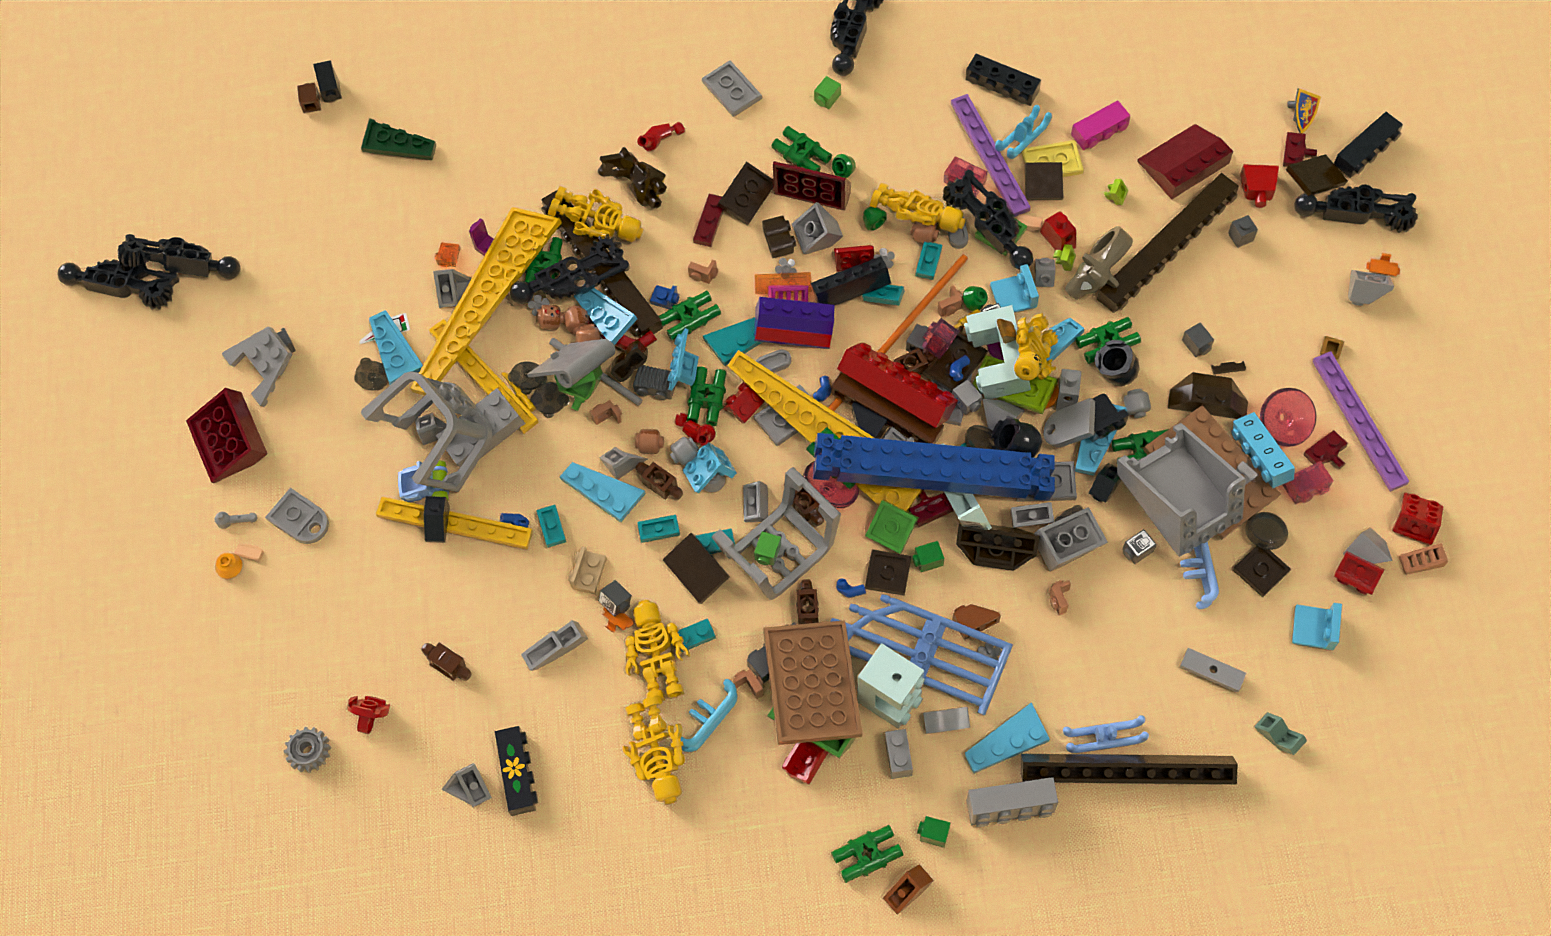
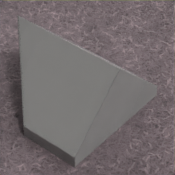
[433,269,472,308]
[982,399,1025,434]
[415,413,447,445]
[599,447,648,480]
[1343,528,1393,564]
[441,763,492,807]

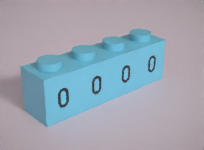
[1231,412,1295,489]

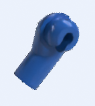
[813,376,831,402]

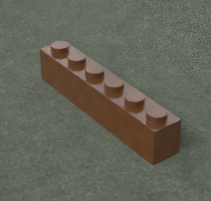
[831,372,944,444]

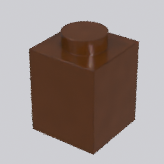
[297,82,321,113]

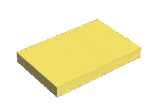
[1021,140,1084,177]

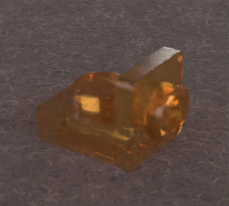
[434,242,460,267]

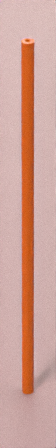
[828,254,968,412]

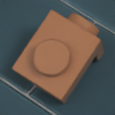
[688,259,718,284]
[937,285,963,317]
[590,400,622,425]
[1049,580,1071,615]
[733,669,765,699]

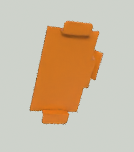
[1366,253,1400,276]
[602,607,635,632]

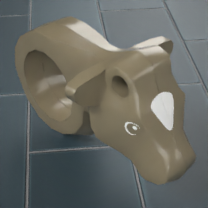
[1065,226,1133,300]

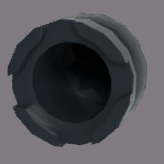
[1095,340,1140,387]
[991,416,1042,458]

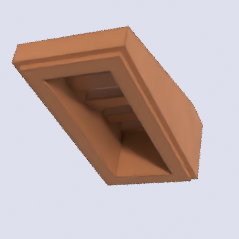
[1399,544,1448,575]

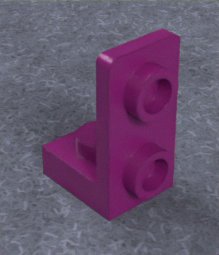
[469,218,494,256]

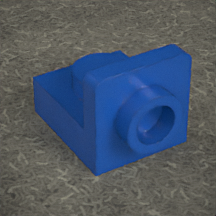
[650,285,680,310]

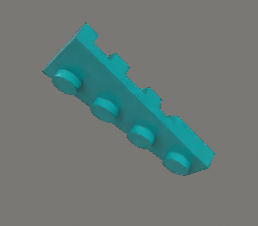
[703,317,762,366]

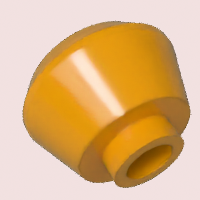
[215,553,242,579]

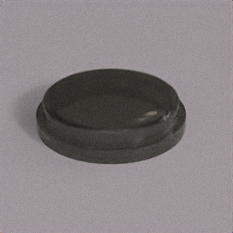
[965,425,994,449]
[1245,512,1288,550]

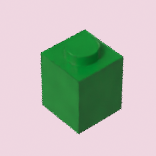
[912,541,945,573]
[917,816,951,848]

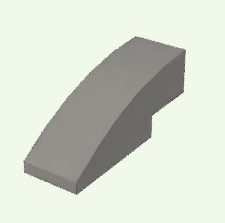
[521,620,588,671]

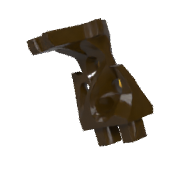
[598,147,667,209]

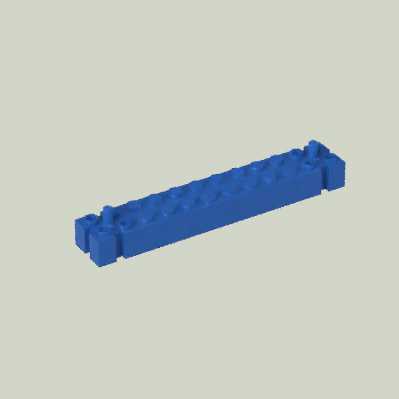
[813,433,1055,501]

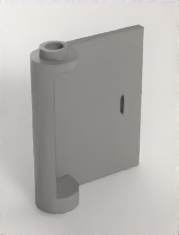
[527,339,615,388]

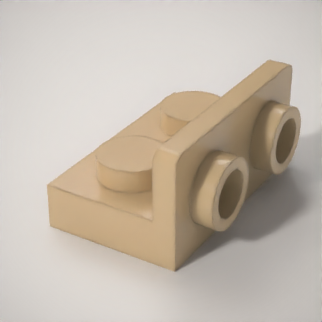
[568,546,607,594]

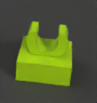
[1104,179,1129,205]
[1053,244,1076,271]

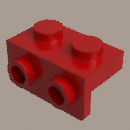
[723,382,765,424]
[1334,551,1385,595]
[782,742,829,785]

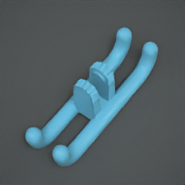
[995,105,1052,159]
[681,679,738,752]

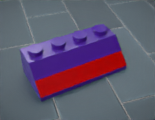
[754,296,835,349]

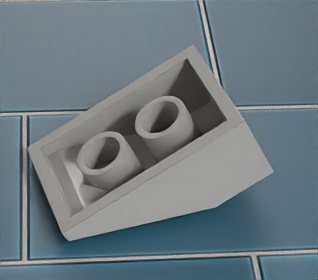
[1034,507,1108,572]

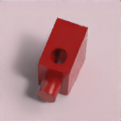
[1240,164,1279,208]
[1040,211,1076,251]

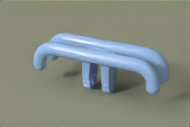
[1180,541,1219,609]
[1063,715,1149,753]

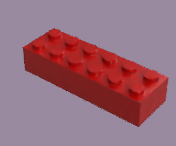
[837,343,959,428]

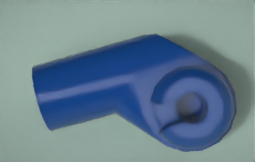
[950,355,970,382]
[500,513,529,528]
[836,578,866,598]

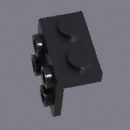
[1089,394,1129,442]

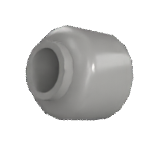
[1124,389,1151,418]
[670,437,699,466]

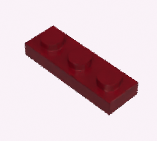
[693,193,724,247]

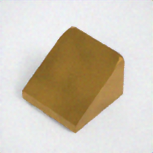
[997,319,1017,344]
[1320,335,1345,360]

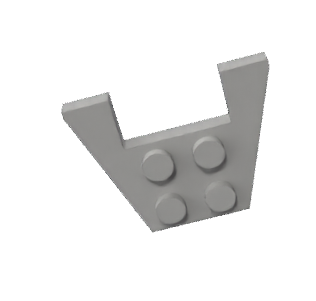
[222,327,293,407]

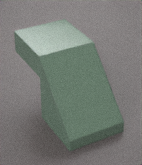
[1254,712,1307,755]

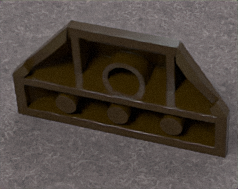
[1168,372,1248,419]
[956,524,1040,571]

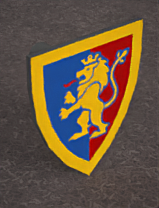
[1287,88,1321,133]

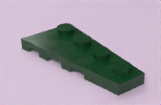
[361,118,436,160]

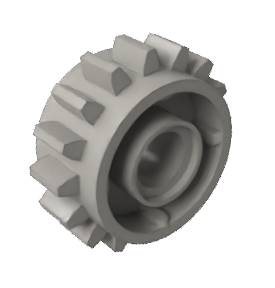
[284,727,331,773]

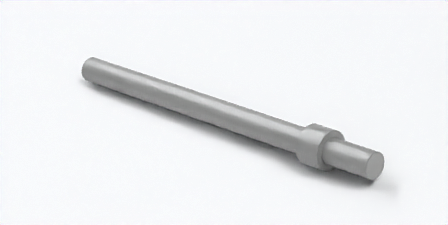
[549,338,643,406]

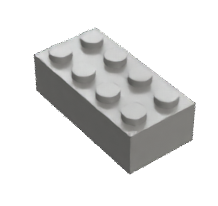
[436,388,525,467]
[966,777,1058,827]

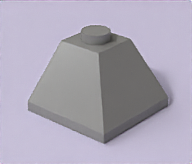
[792,202,843,254]
[1348,270,1394,306]

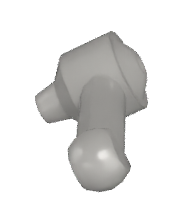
[214,511,258,529]

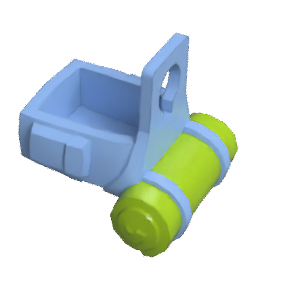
[398,460,449,502]

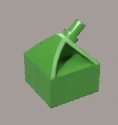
[554,366,603,411]

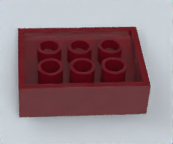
[1137,124,1233,199]
[773,161,851,211]
[186,387,268,483]

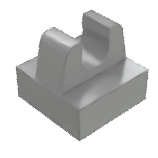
[1236,461,1259,485]

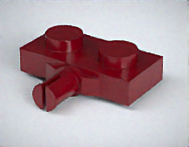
[1283,132,1317,167]
[1304,430,1348,469]
[909,489,954,528]

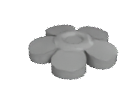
[874,248,895,268]
[775,258,797,279]
[528,295,550,316]
[977,643,1001,660]

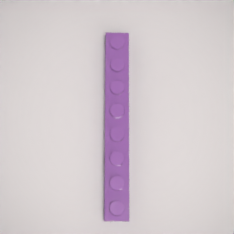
[951,94,1031,217]
[1312,351,1409,492]

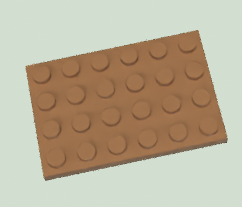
[1143,405,1281,540]
[763,620,863,745]

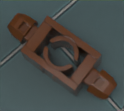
[893,348,936,375]
[635,462,683,500]
[784,483,824,526]
[796,579,819,624]
[421,642,472,681]

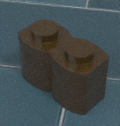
[762,215,796,259]
[611,340,648,382]

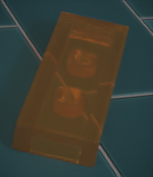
[755,272,812,294]

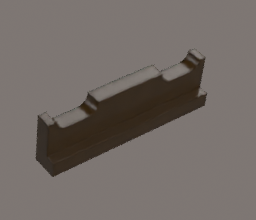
[1211,361,1246,375]

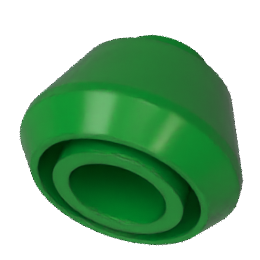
[832,154,856,178]
[863,206,887,231]
[963,286,988,311]

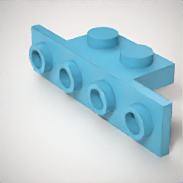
[667,328,699,391]

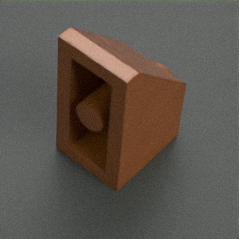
[952,604,1001,640]
[883,864,934,915]

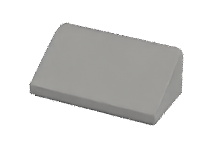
[743,481,768,523]

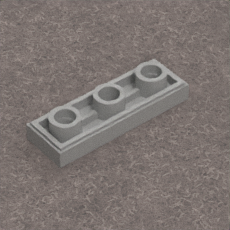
[1179,648,1246,693]

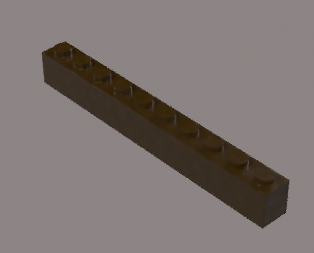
[1097,173,1239,313]
[541,189,663,337]
[1020,754,1238,785]

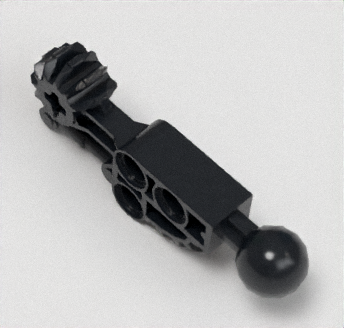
[830,0,884,76]
[943,170,1033,270]
[1294,184,1418,233]
[118,234,241,279]
[510,234,630,304]
[57,259,180,310]

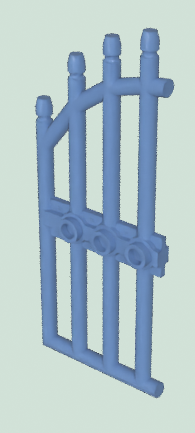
[830,594,1013,715]

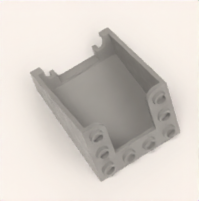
[1117,423,1245,557]

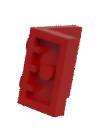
[834,245,874,272]
[1392,492,1444,545]

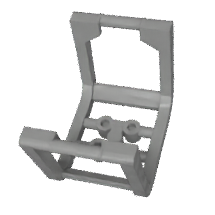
[361,371,492,492]
[712,467,841,600]

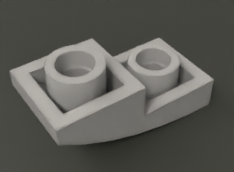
[923,707,970,734]

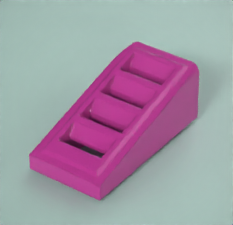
[768,285,808,302]

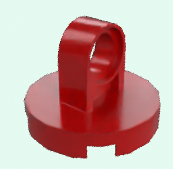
[347,696,390,734]

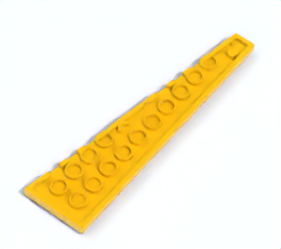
[410,207,562,396]
[727,350,923,512]

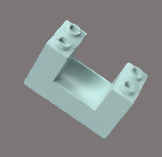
[964,305,1031,399]
[857,643,925,729]

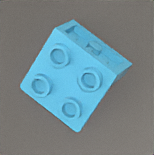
[990,264,1039,313]
[683,442,737,493]
[1292,603,1342,650]

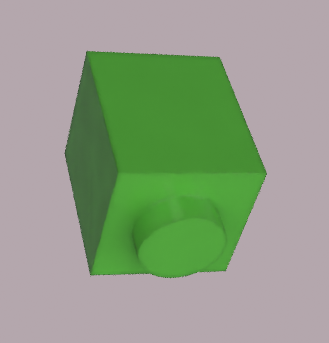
[814,76,841,109]
[754,531,781,566]

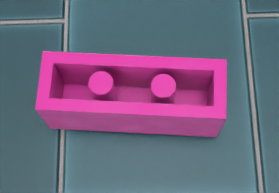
[1071,100,1131,150]

